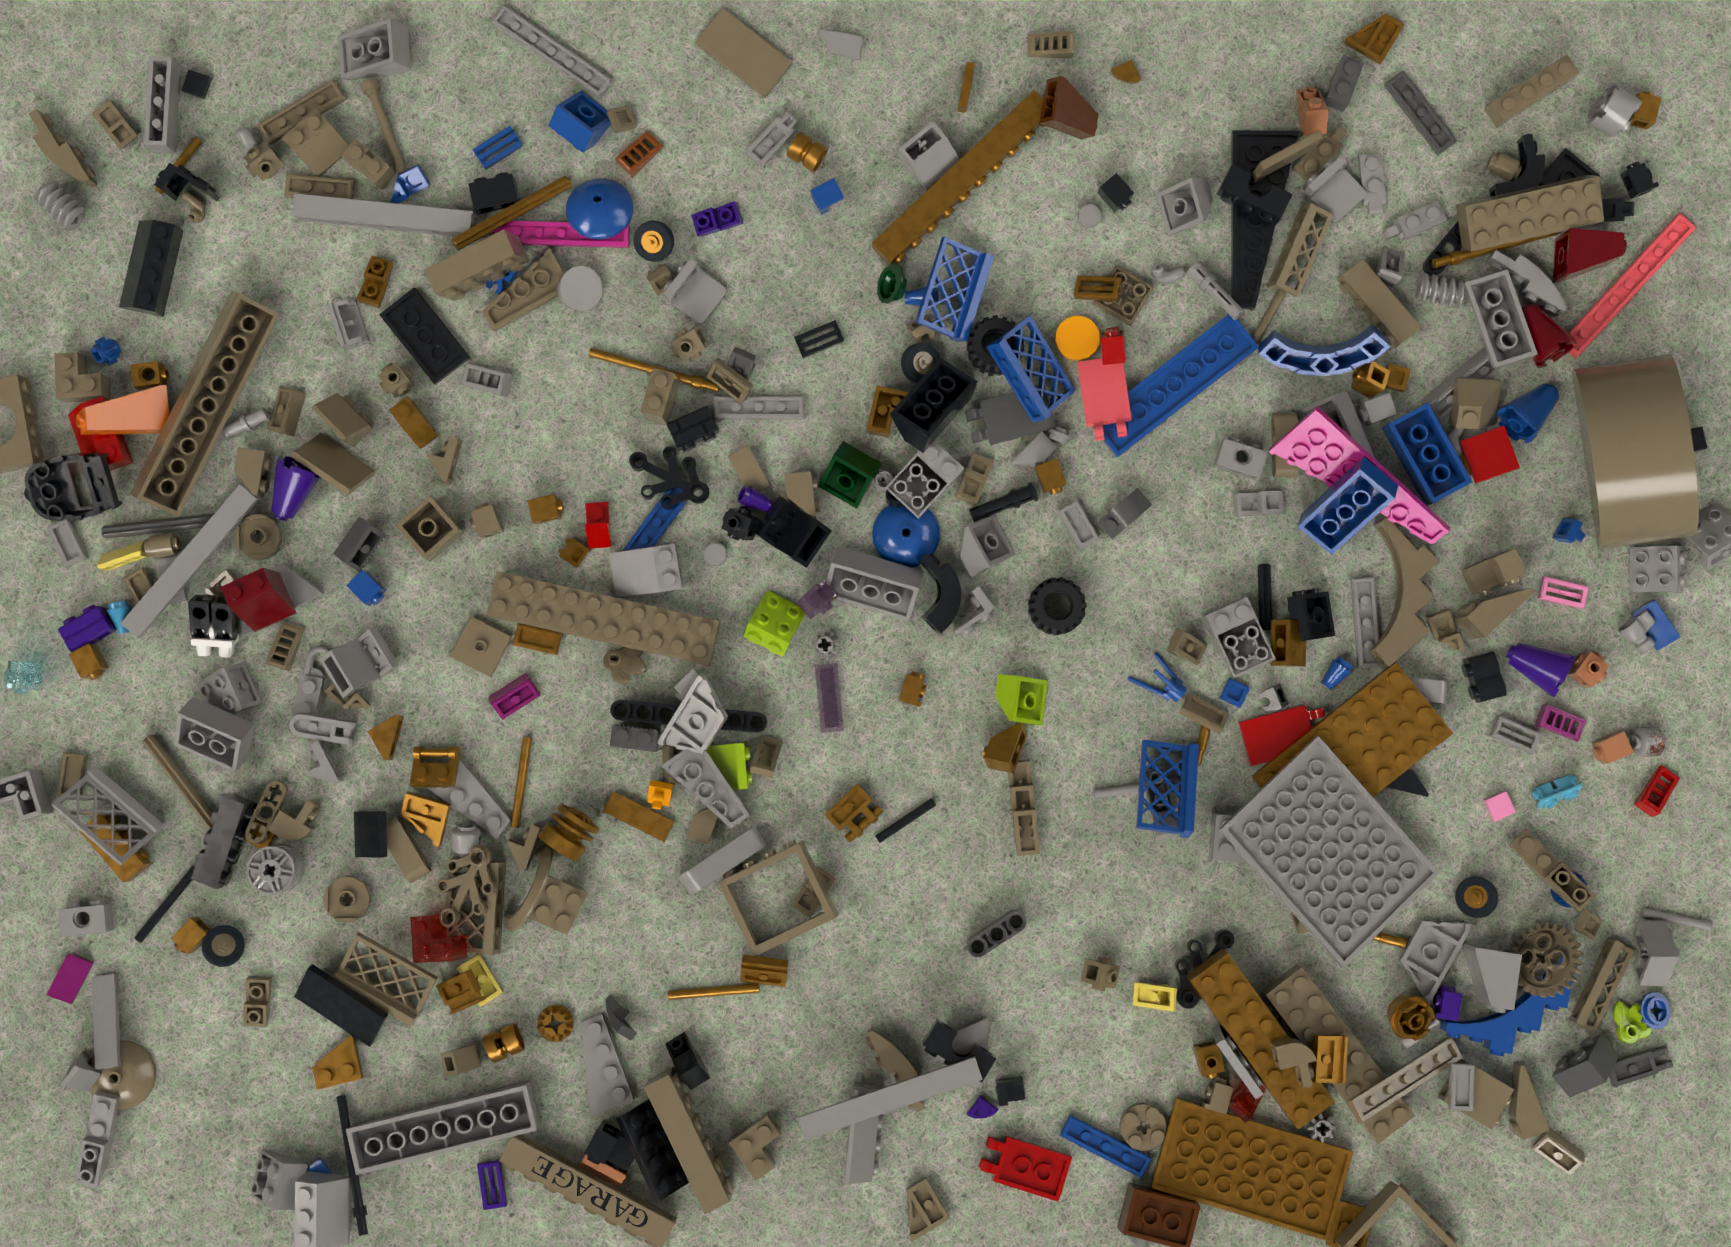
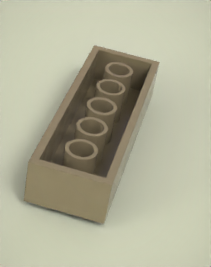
[1456,175,1604,251]
[644,1068,734,1214]

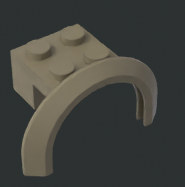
[504,844,588,935]

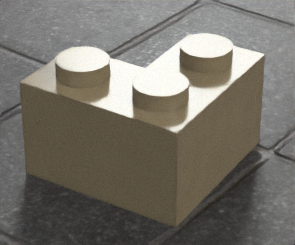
[54,352,111,403]
[1461,548,1527,596]
[729,1112,781,1181]

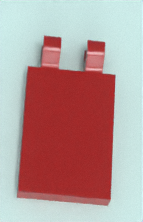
[1238,705,1326,766]
[978,1135,1072,1202]

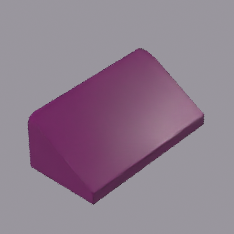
[488,673,541,720]
[46,952,93,1004]

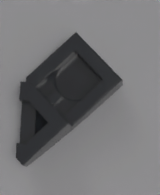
[1386,769,1429,797]

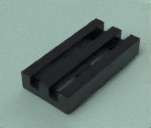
[794,320,844,359]

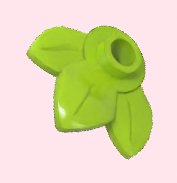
[1613,1001,1652,1044]

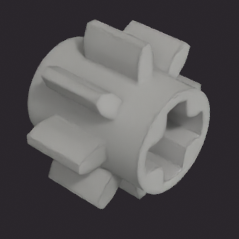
[811,631,839,659]
[1305,1113,1336,1143]

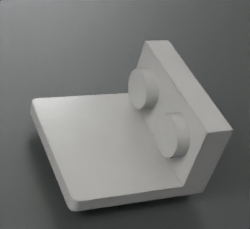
[1687,504,1731,571]
[954,586,995,638]
[197,662,262,715]

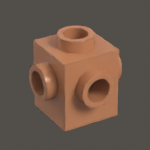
[1568,651,1609,688]

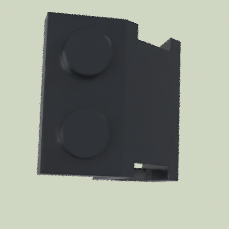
[754,496,832,568]

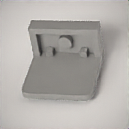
[1304,155,1367,223]
[663,258,727,324]
[1630,546,1687,593]

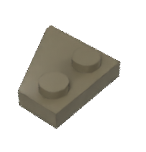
[906,1177,950,1241]

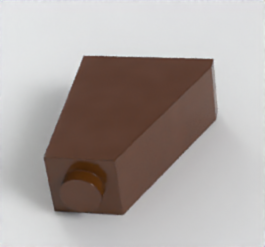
[1040,76,1099,139]

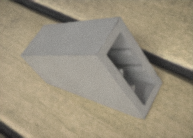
[952,1016,989,1089]

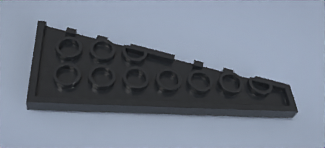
[1231,130,1299,310]

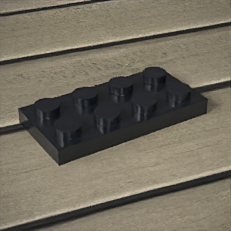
[616,1098,689,1202]

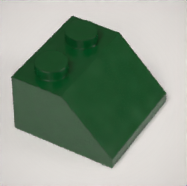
[818,441,882,509]

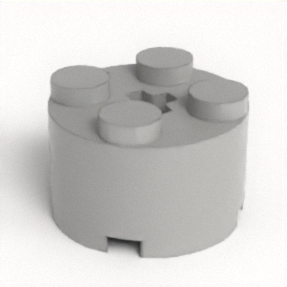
[1587,83,1642,137]

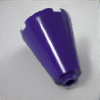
[271,456,321,521]
[1506,643,1575,697]

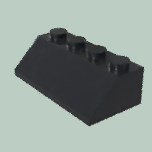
[119,220,183,317]
[890,358,978,453]

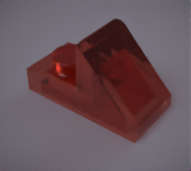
[1228,1081,1266,1123]

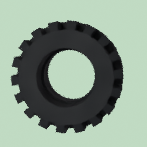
[967,315,1024,376]
[1028,577,1087,635]

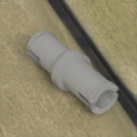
[222,407,270,439]

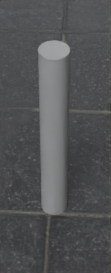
[1641,908,1712,931]

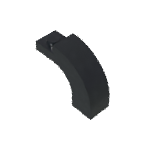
[1489,134,1545,197]
[916,553,961,634]

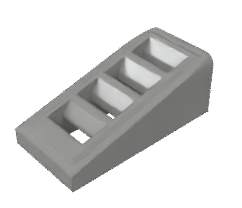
[461,363,513,397]

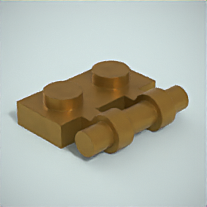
[824,784,884,843]

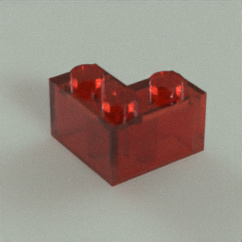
[410,913,468,963]

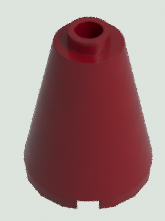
[1522,304,1577,368]

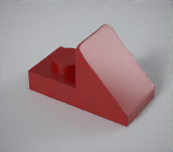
[585,502,612,549]

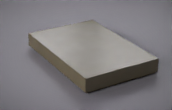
[1252,130,1323,182]
[292,433,375,495]

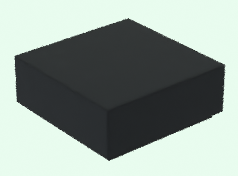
[181,70,212,100]

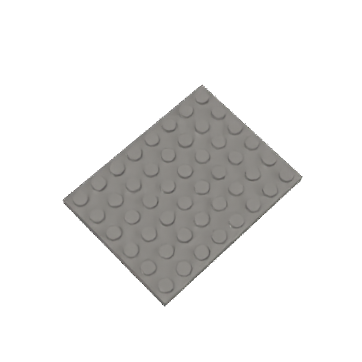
[1219,736,1439,968]

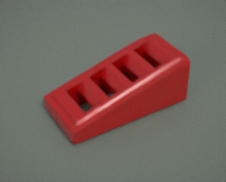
[1634,765,1680,817]

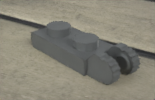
[1609,1046,1673,1087]

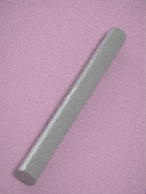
[1093,776,1180,799]

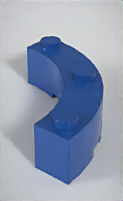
[1258,325,1391,376]

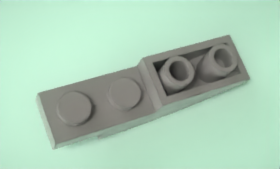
[1485,250,1567,316]
[75,1091,120,1188]

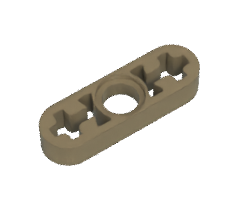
[245,781,288,845]

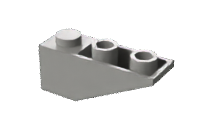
[1145,766,1178,842]

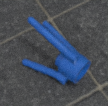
[1128,653,1187,702]

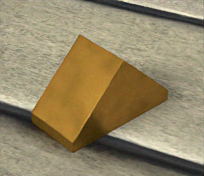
[367,715,404,760]

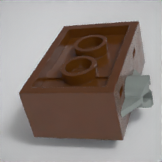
[1117,1182,1200,1247]

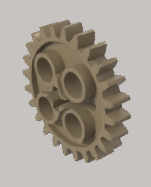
[1511,922,1584,998]

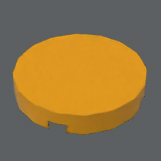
[1055,316,1100,361]

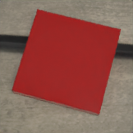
[1460,426,1520,484]

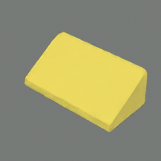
[97,541,148,571]
[456,954,503,1007]

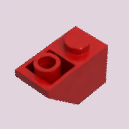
[1100,327,1126,365]

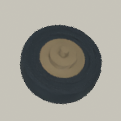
[901,343,940,383]
[202,925,245,967]

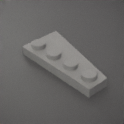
[661,749,750,828]
[428,757,511,839]
[580,1013,635,1117]

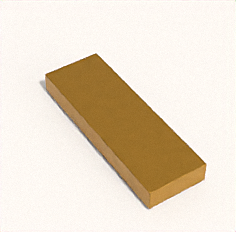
[603,791,675,842]

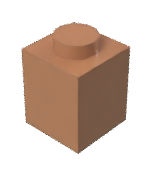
[1592,731,1634,764]

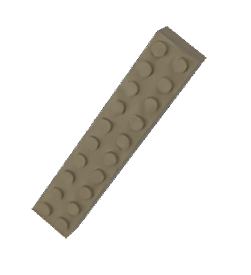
[130,291,280,517]
[486,571,721,666]

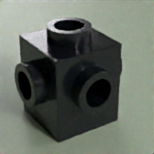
[721,506,762,540]

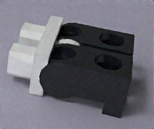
[188,594,239,658]

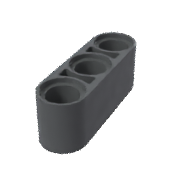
[966,910,1026,957]

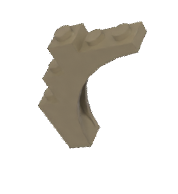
[1368,517,1439,669]

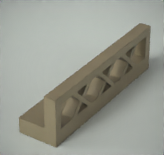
[1266,203,1333,297]
[1569,938,1634,1033]

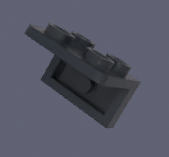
[154,162,219,201]

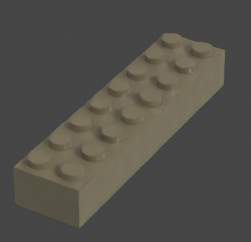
[1261,964,1415,1144]

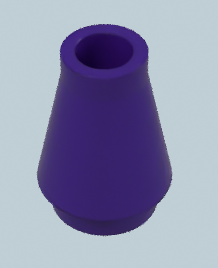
[737,486,773,513]

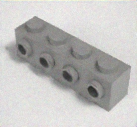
[143,56,181,153]

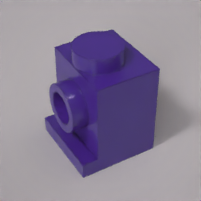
[1433,985,1463,1021]

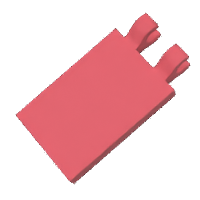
[1077,358,1132,441]

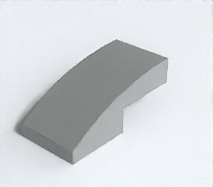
[1233,490,1284,517]

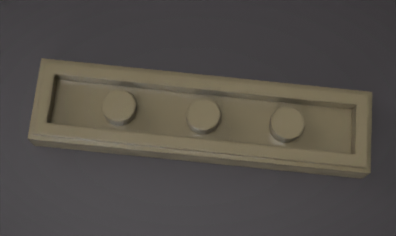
[257,79,347,145]

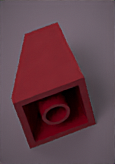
[1552,228,1627,283]
[220,568,297,632]

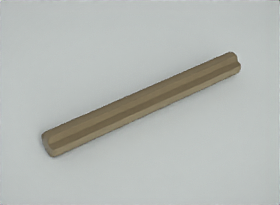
[143,735,214,829]

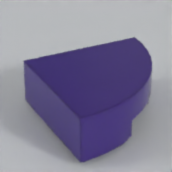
[966,1095,998,1119]

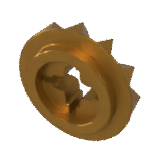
[537,1005,574,1042]

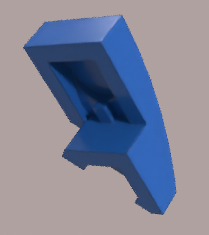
[390,164,430,204]

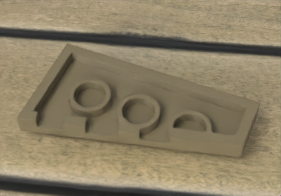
[482,248,563,332]

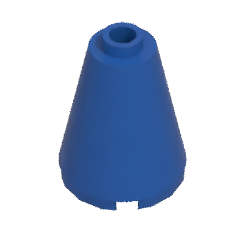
[1496,384,1559,444]

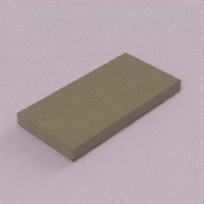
[695,8,793,98]

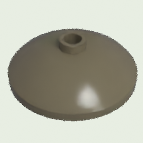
[89,1040,156,1110]

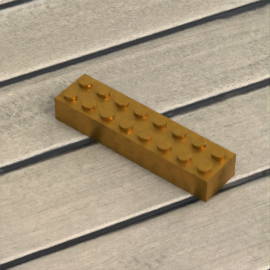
[1185,949,1335,1129]

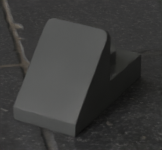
[724,347,756,393]

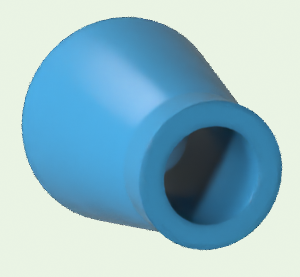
[107,600,130,634]

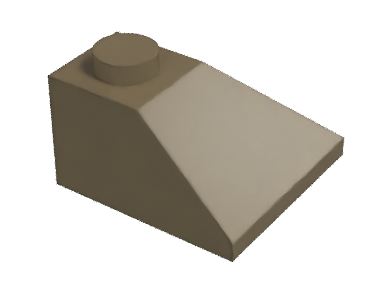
[1449,377,1502,429]

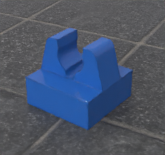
[1552,518,1586,543]

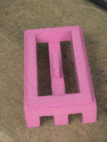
[1538,576,1589,609]

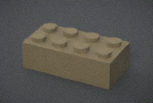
[424,229,529,301]

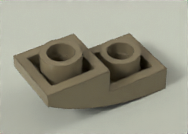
[243,976,272,1027]

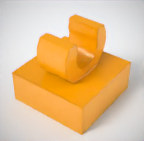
[647,780,673,810]

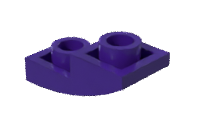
[691,201,744,237]

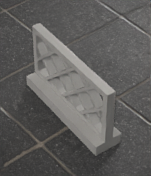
[52,765,163,866]

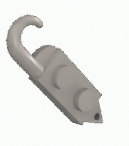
[291,646,330,718]

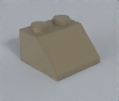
[282,109,349,177]
[312,393,373,447]

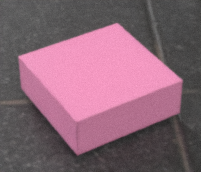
[1484,791,1516,821]

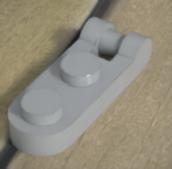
[289,713,356,745]

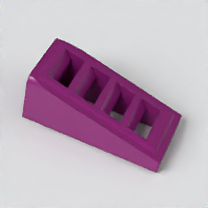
[1534,704,1586,742]

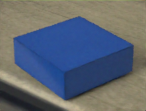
[1219,678,1250,708]

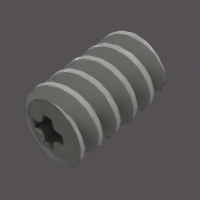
[33,181,85,231]
[1415,272,1466,309]

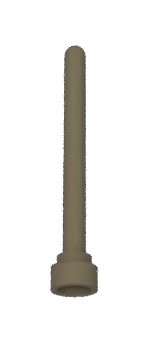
[360,79,407,174]

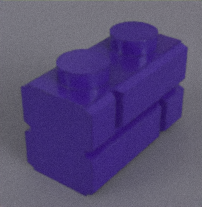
[58,605,117,652]

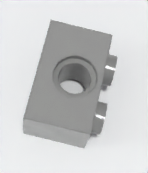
[1213,437,1268,480]
[58,899,114,937]

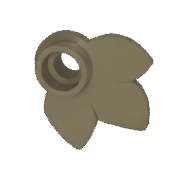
[603,647,647,685]

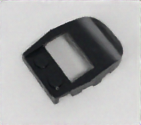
[25,453,122,521]

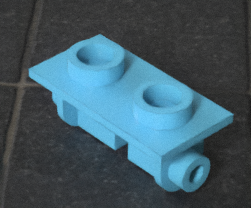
[1531,775,1583,809]

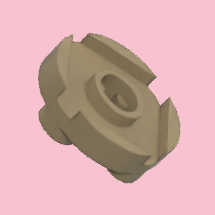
[234,514,282,560]
[323,876,371,923]
[1120,1103,1166,1151]

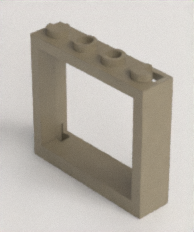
[718,840,839,956]
[1335,1180,1458,1247]

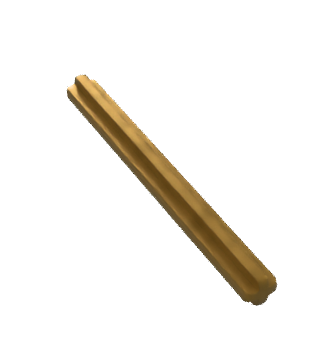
[452,176,572,250]

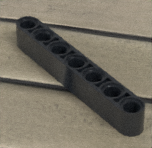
[610,700,768,733]

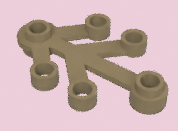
[437,845,498,927]

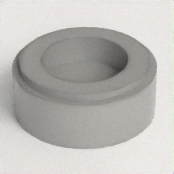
[1078,204,1101,228]
[704,543,727,566]

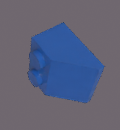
[548,90,611,153]

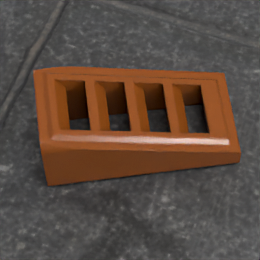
[615,131,663,178]

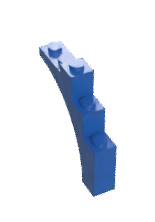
[1440,957,1572,1056]

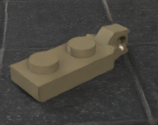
[1293,126,1347,182]

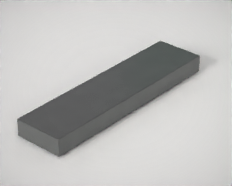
[1384,71,1457,156]

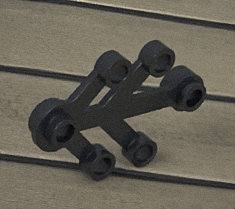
[629,447,710,510]
[1174,929,1234,1009]

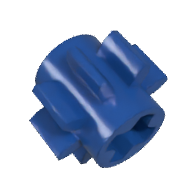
[91,336,121,366]

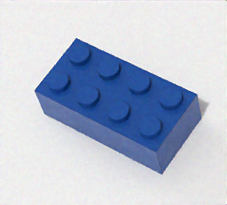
[1382,403,1472,506]
[1297,456,1398,555]

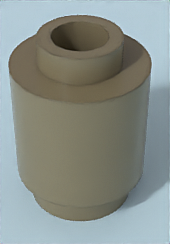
[1485,152,1522,181]
[144,532,181,558]

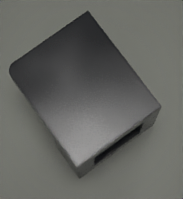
[995,1076,1025,1106]

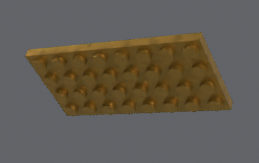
[1251,662,1453,797]
[1150,1097,1353,1241]

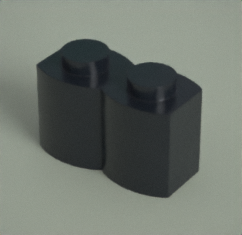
[1462,651,1507,703]

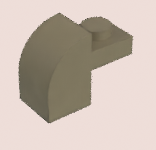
[268,799,320,840]
[1270,1038,1317,1088]

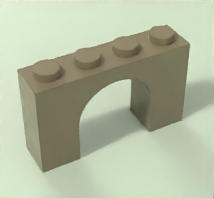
[0,374,43,473]

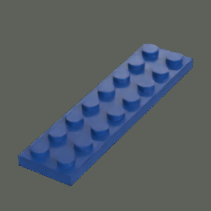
[1093,314,1259,458]

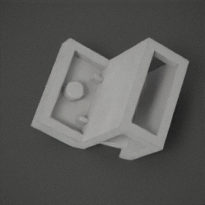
[319,626,399,698]

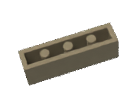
[1485,54,1579,128]
[1337,258,1421,348]

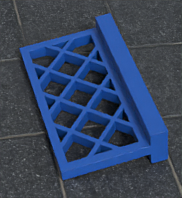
[915,237,994,342]
[986,315,1076,422]
[1136,740,1199,838]

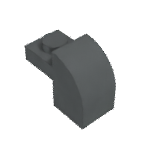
[1097,488,1152,539]

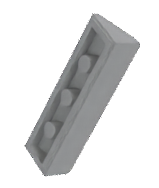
[1420,346,1501,421]

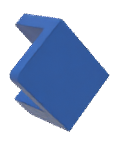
[810,178,844,215]

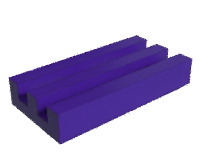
[477,1159,507,1210]

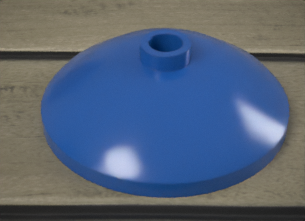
[566,178,634,239]
[872,505,940,568]

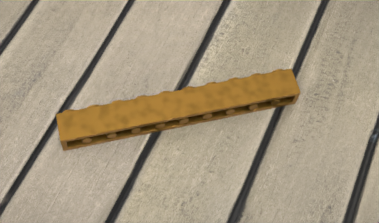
[872,90,1045,265]

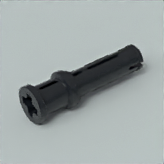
[969,482,1038,522]

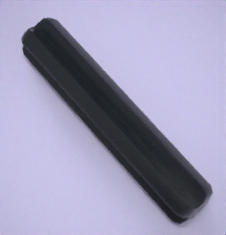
[1258,564,1272,631]

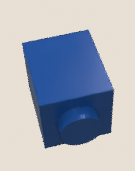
[346,570,386,606]

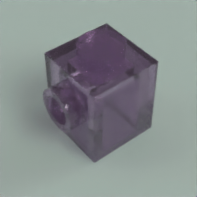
[796,580,837,619]

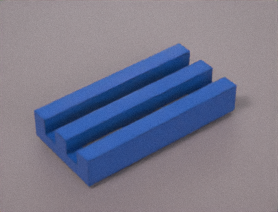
[473,126,523,170]

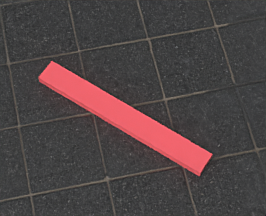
[1568,213,1697,358]

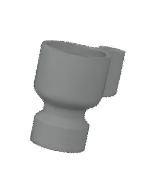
[1618,610,1656,654]

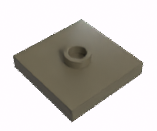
[450,616,512,677]

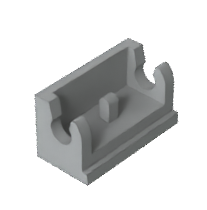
[327,298,370,351]

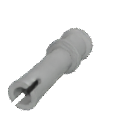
[1186,261,1244,320]

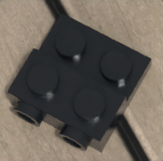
[1287,588,1335,641]

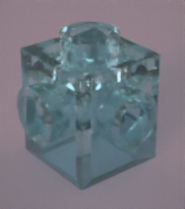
[4,661,41,694]

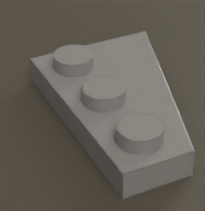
[1212,1024,1263,1099]

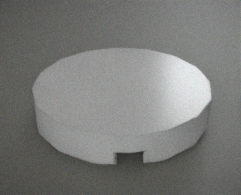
[557,266,603,311]

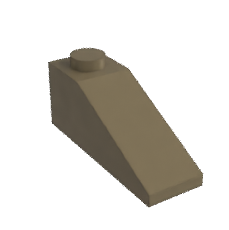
[1509,1061,1550,1140]

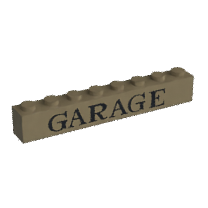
[499,1134,677,1247]

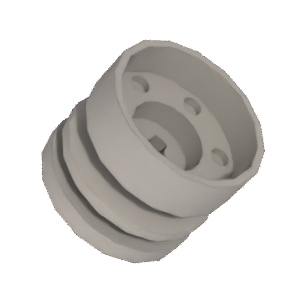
[247,845,305,894]

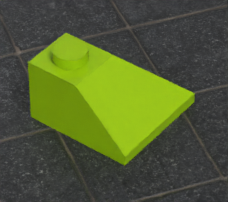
[995,674,1048,726]

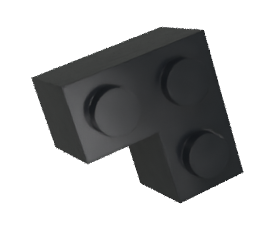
[584,1121,634,1171]

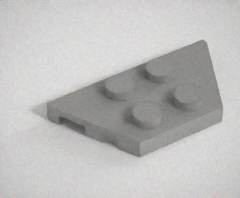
[242,563,323,634]
[657,673,728,754]
[1398,920,1473,1002]

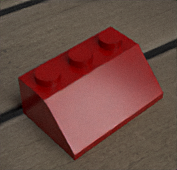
[68,396,133,471]

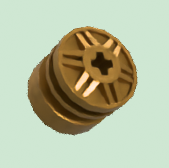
[538,803,600,862]

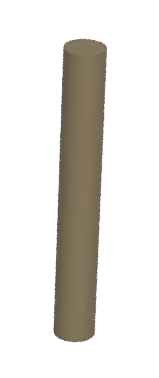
[1252,289,1287,345]

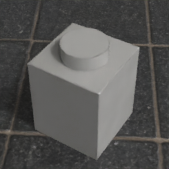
[1358,393,1397,426]

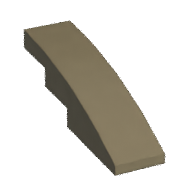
[1008,759,1040,856]

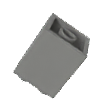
[1462,943,1522,1013]

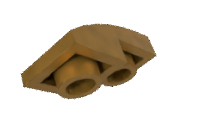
[357,255,393,308]

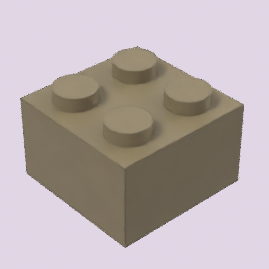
[395,496,464,562]

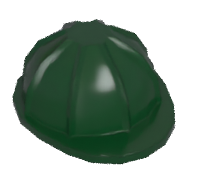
[877,264,907,304]

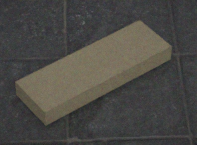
[284,174,355,199]

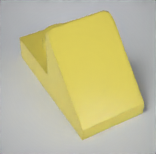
[1133,982,1177,1012]

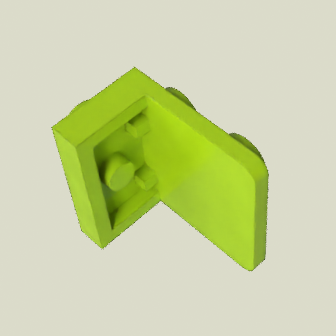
[743,591,806,657]
[706,743,753,790]

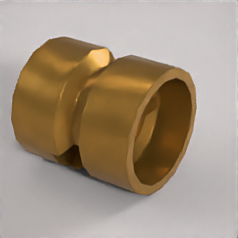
[786,131,828,173]
[483,1023,525,1063]

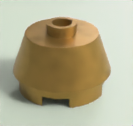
[1387,995,1435,1041]

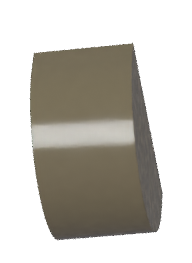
[1572,354,1699,550]

